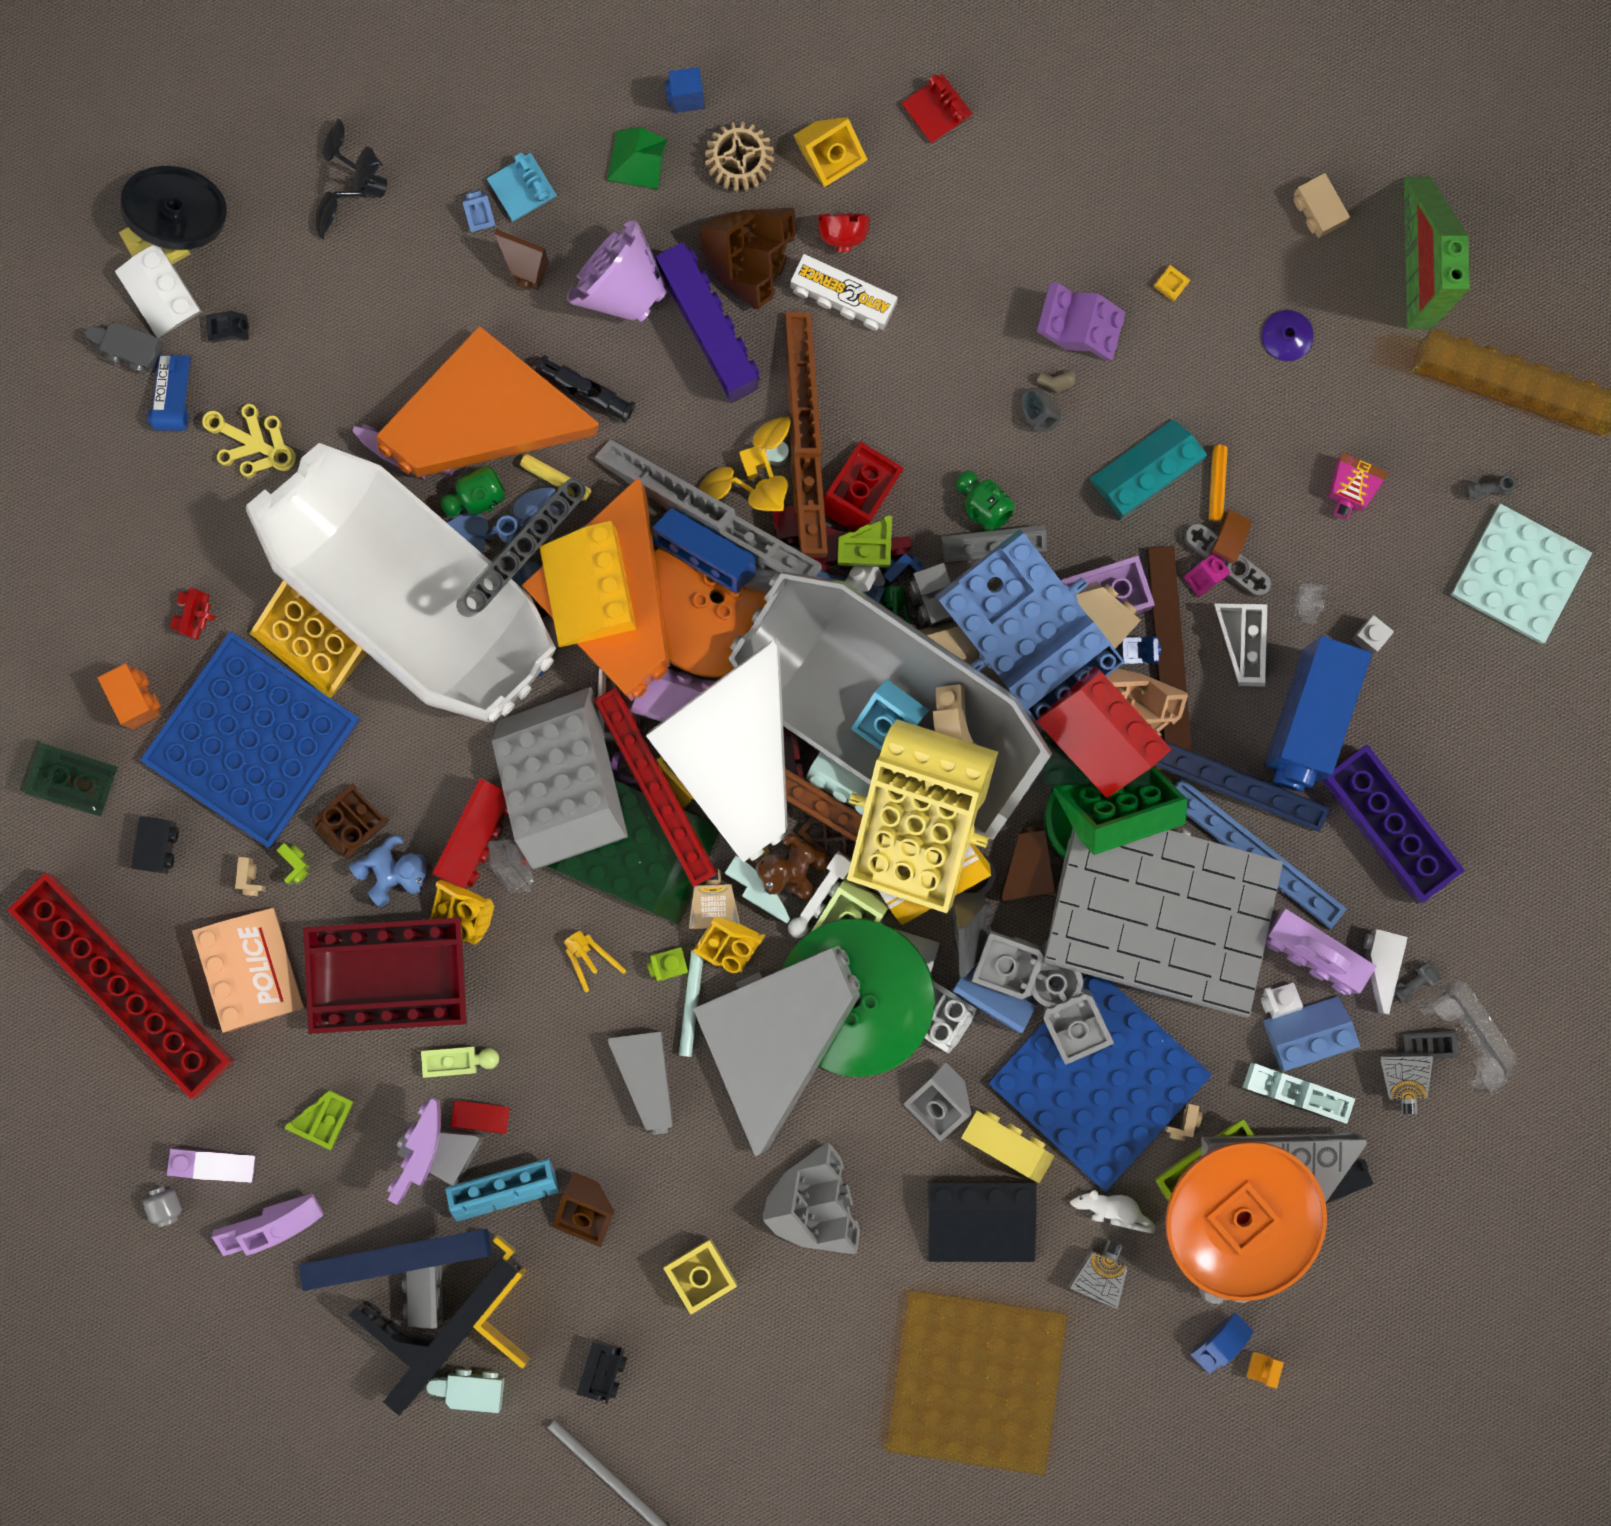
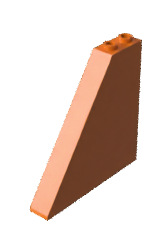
[376,326,599,477]
[522,478,670,701]

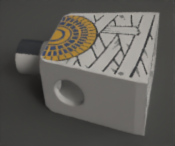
[1381,1053,1433,1114]
[1068,1240,1127,1309]

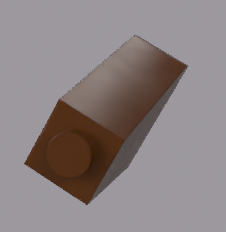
[1000,826,1055,902]

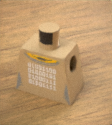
[689,869,740,929]

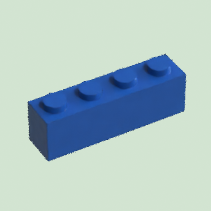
[652,508,756,594]

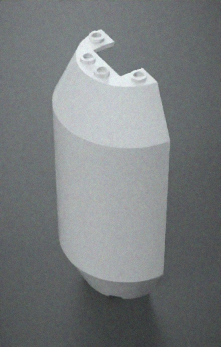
[246,443,556,722]

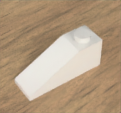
[1363,929,1408,1014]

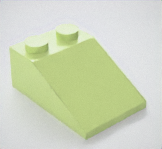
[811,876,889,932]

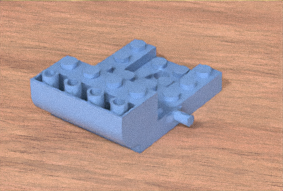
[935,529,1125,729]

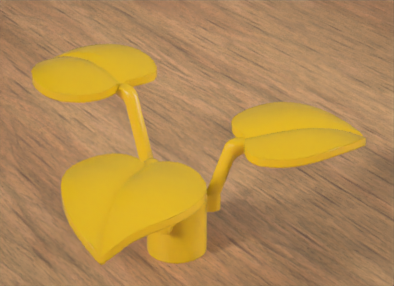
[698,416,791,511]

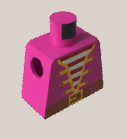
[1328,453,1389,520]

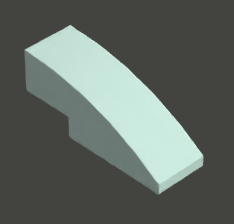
[725,856,790,924]

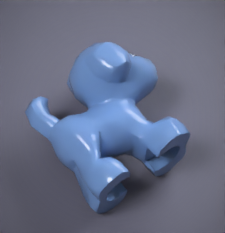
[348,834,428,908]

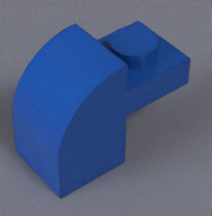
[1191,1312,1254,1374]

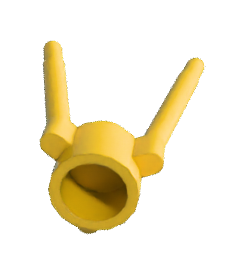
[564,931,626,992]

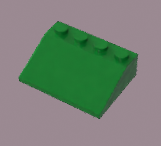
[1053,766,1187,855]

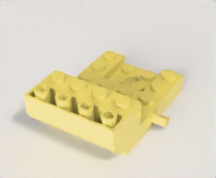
[847,719,998,913]

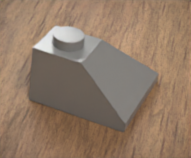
[903,1062,971,1142]

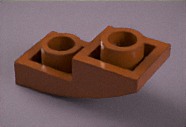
[1210,509,1252,564]

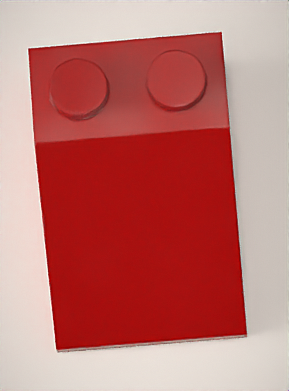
[824,441,904,532]

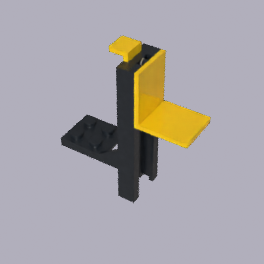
[349,1235,531,1416]

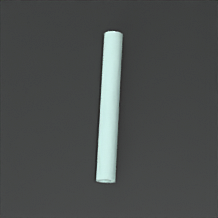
[679,950,703,1057]

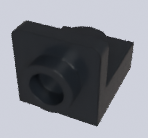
[206,310,249,343]

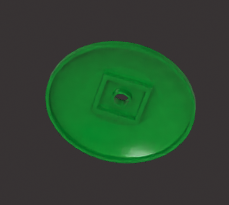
[782,918,935,1077]

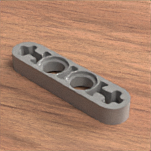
[1185,524,1271,597]

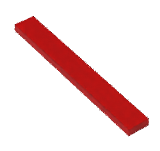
[594,687,718,887]

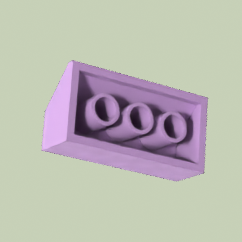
[1061,556,1155,615]
[631,668,715,722]

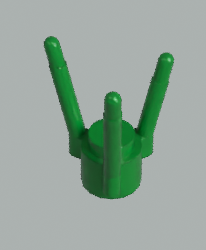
[881,586,911,624]

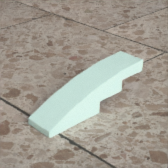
[1243,1063,1355,1124]

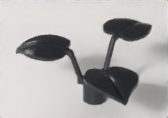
[316,118,388,239]

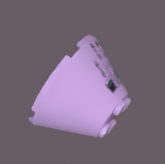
[567,219,667,322]

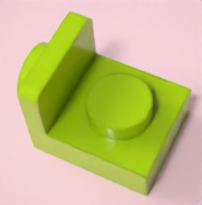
[647,947,689,981]

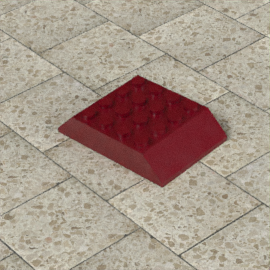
[303,917,467,1034]

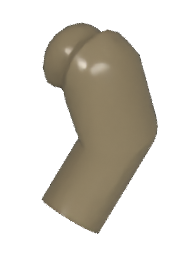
[1036,370,1076,393]

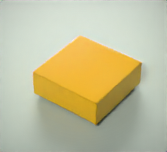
[1153,265,1190,302]

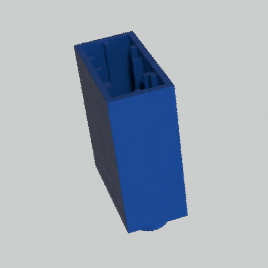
[1263,635,1373,792]

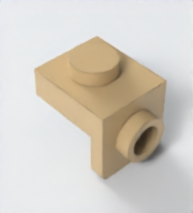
[1164,1103,1202,1141]

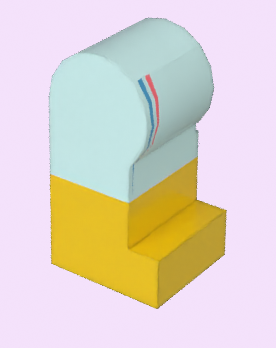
[739,441,789,481]

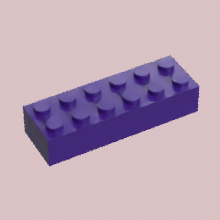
[655,242,760,403]
[1321,744,1465,904]

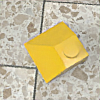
[793,117,868,187]

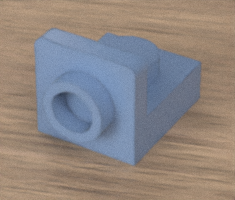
[462,190,496,232]

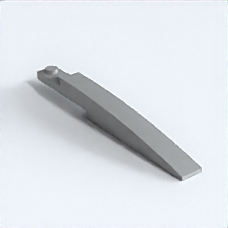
[595,439,822,577]

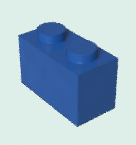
[665,67,705,113]

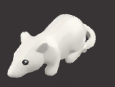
[1070,1190,1156,1234]

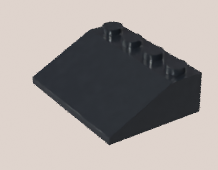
[928,1181,1037,1262]

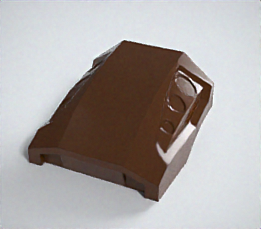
[312,783,389,859]

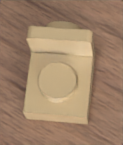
[235,857,266,896]

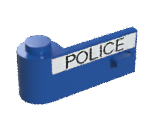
[148,355,191,431]

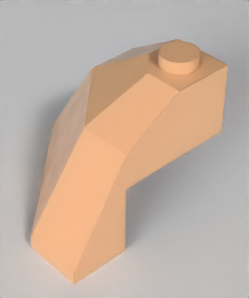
[1107,668,1188,736]

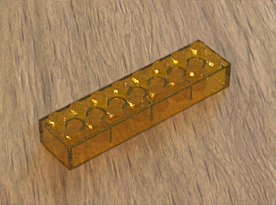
[1410,329,1611,438]

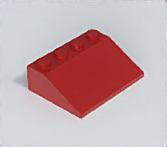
[1036,666,1172,798]

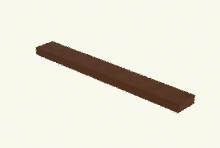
[1147,546,1192,751]

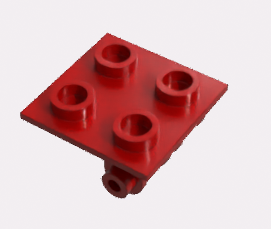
[901,74,973,144]

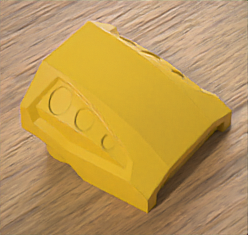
[429,880,494,945]
[693,916,765,973]

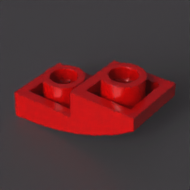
[450,1101,510,1135]

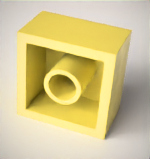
[663,1238,737,1315]

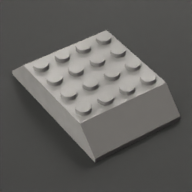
[492,687,628,869]

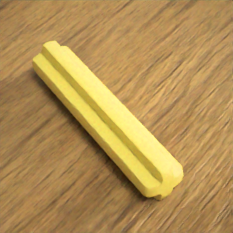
[520,454,591,502]

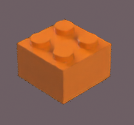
[97,663,161,730]

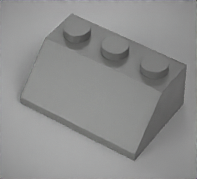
[402,1265,444,1328]

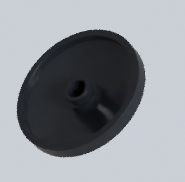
[120,166,227,250]

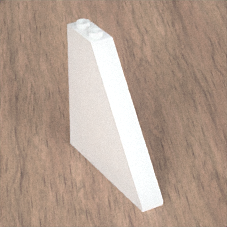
[646,638,788,862]

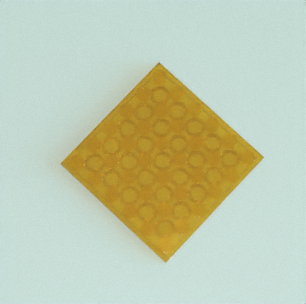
[886,1290,1068,1476]

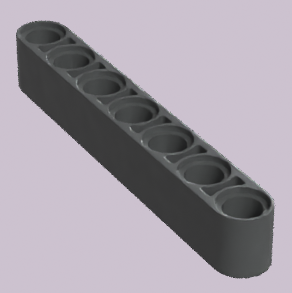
[456,478,586,617]

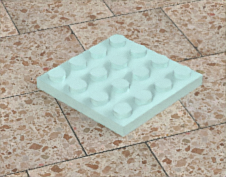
[1450,504,1592,644]

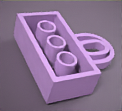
[1265,909,1377,995]

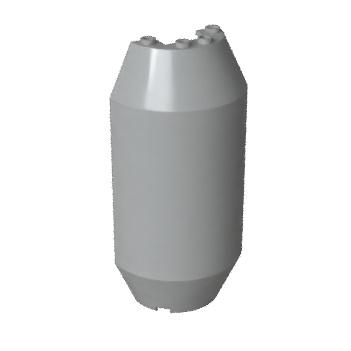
[728,571,1052,840]

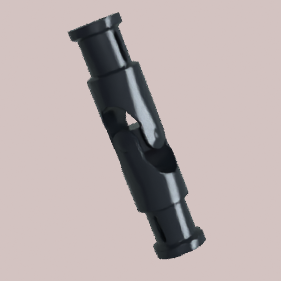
[535,355,636,423]

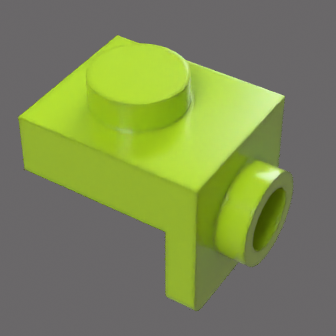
[277,843,311,885]

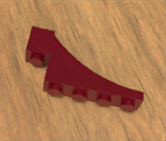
[772,505,912,572]

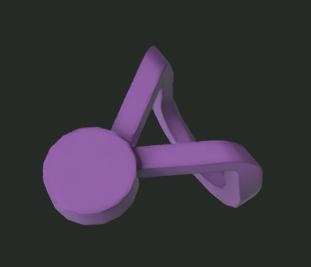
[611,753,638,784]

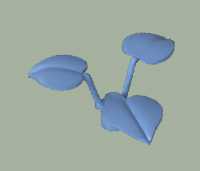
[447,488,557,604]

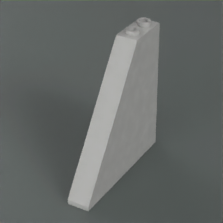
[693,946,860,1156]

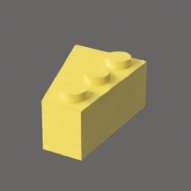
[961,1110,1055,1183]

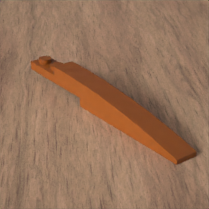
[785,312,828,558]

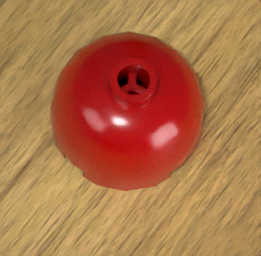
[818,213,870,252]

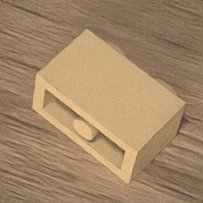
[1294,173,1350,239]

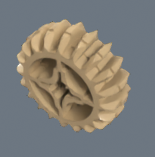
[705,121,774,192]

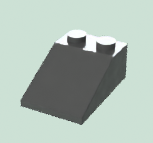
[953,892,992,977]

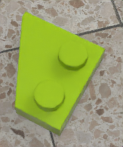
[284,1090,355,1150]

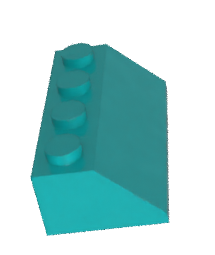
[1089,419,1207,520]

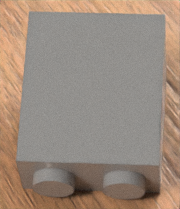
[397,1130,485,1186]

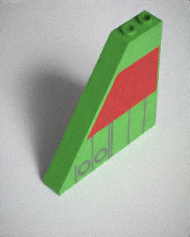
[1404,177,1470,329]

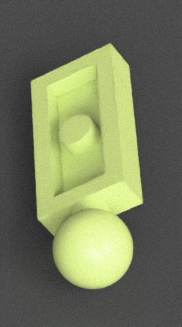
[421,1047,499,1078]

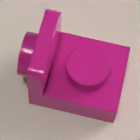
[1183,554,1231,597]

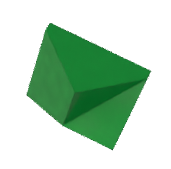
[607,127,667,190]

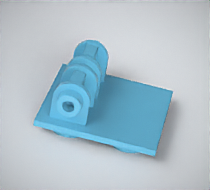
[487,153,557,222]

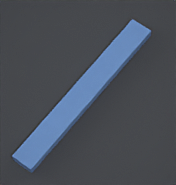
[1175,778,1347,930]

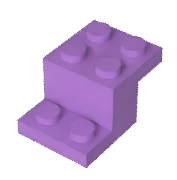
[1037,282,1125,361]

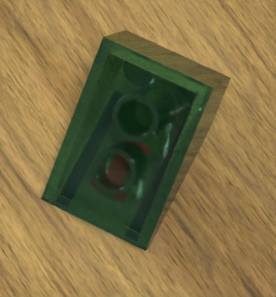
[20,740,118,816]

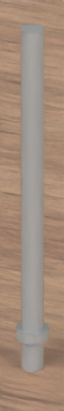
[547,1420,673,1526]

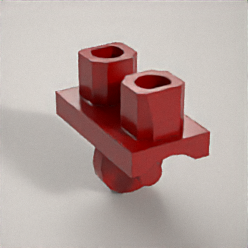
[170,588,216,640]

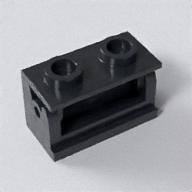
[131,816,179,874]
[577,1339,628,1404]

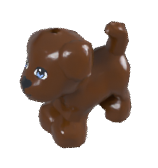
[755,833,830,901]

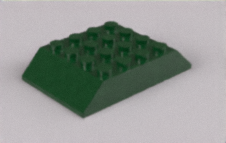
[546,780,719,924]

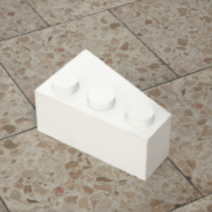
[1214,603,1267,687]

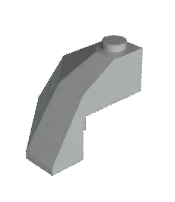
[763,1143,860,1254]

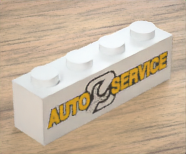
[791,254,898,331]

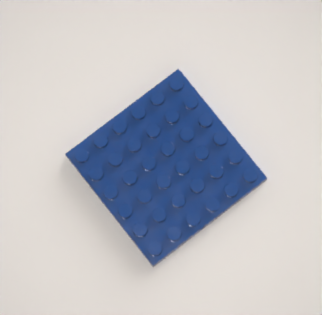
[140,631,361,849]
[988,974,1212,1192]

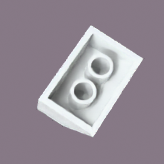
[115,245,202,338]

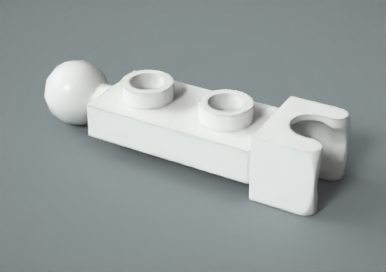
[788,851,852,938]

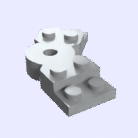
[971,930,1114,1065]

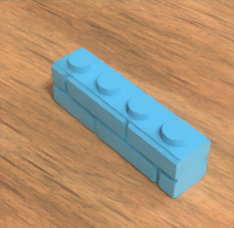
[445,1158,559,1222]

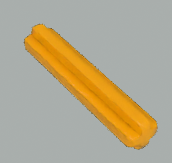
[1208,445,1228,522]

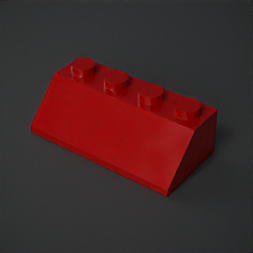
[432,778,509,889]

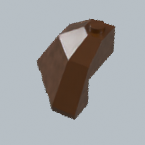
[700,208,796,309]

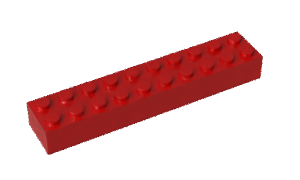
[7,873,236,1099]

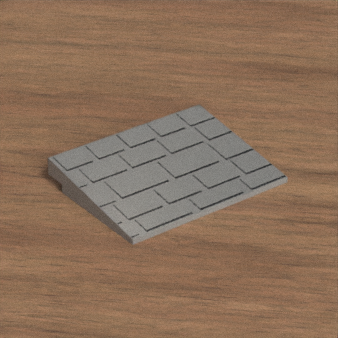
[1043,828,1283,1018]

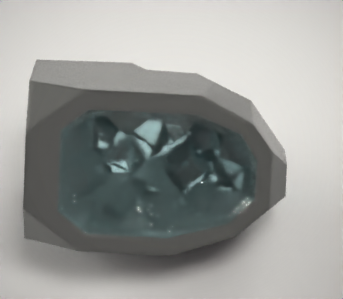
[1021,388,1061,432]

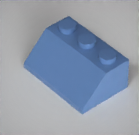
[950,964,1036,1033]
[1263,996,1361,1071]

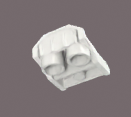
[925,981,977,1054]

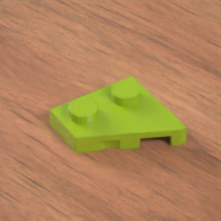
[838,516,892,567]

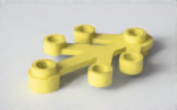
[202,404,296,478]

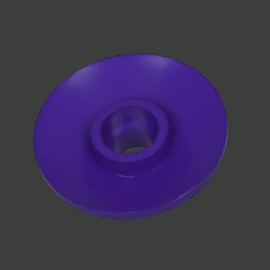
[1262,310,1314,361]

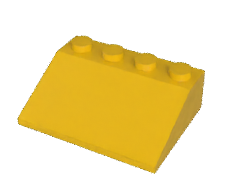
[540,521,637,647]
[249,580,368,698]

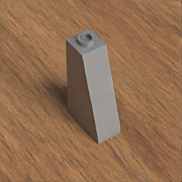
[608,1032,674,1135]

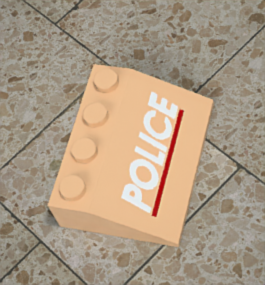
[192,908,304,1032]

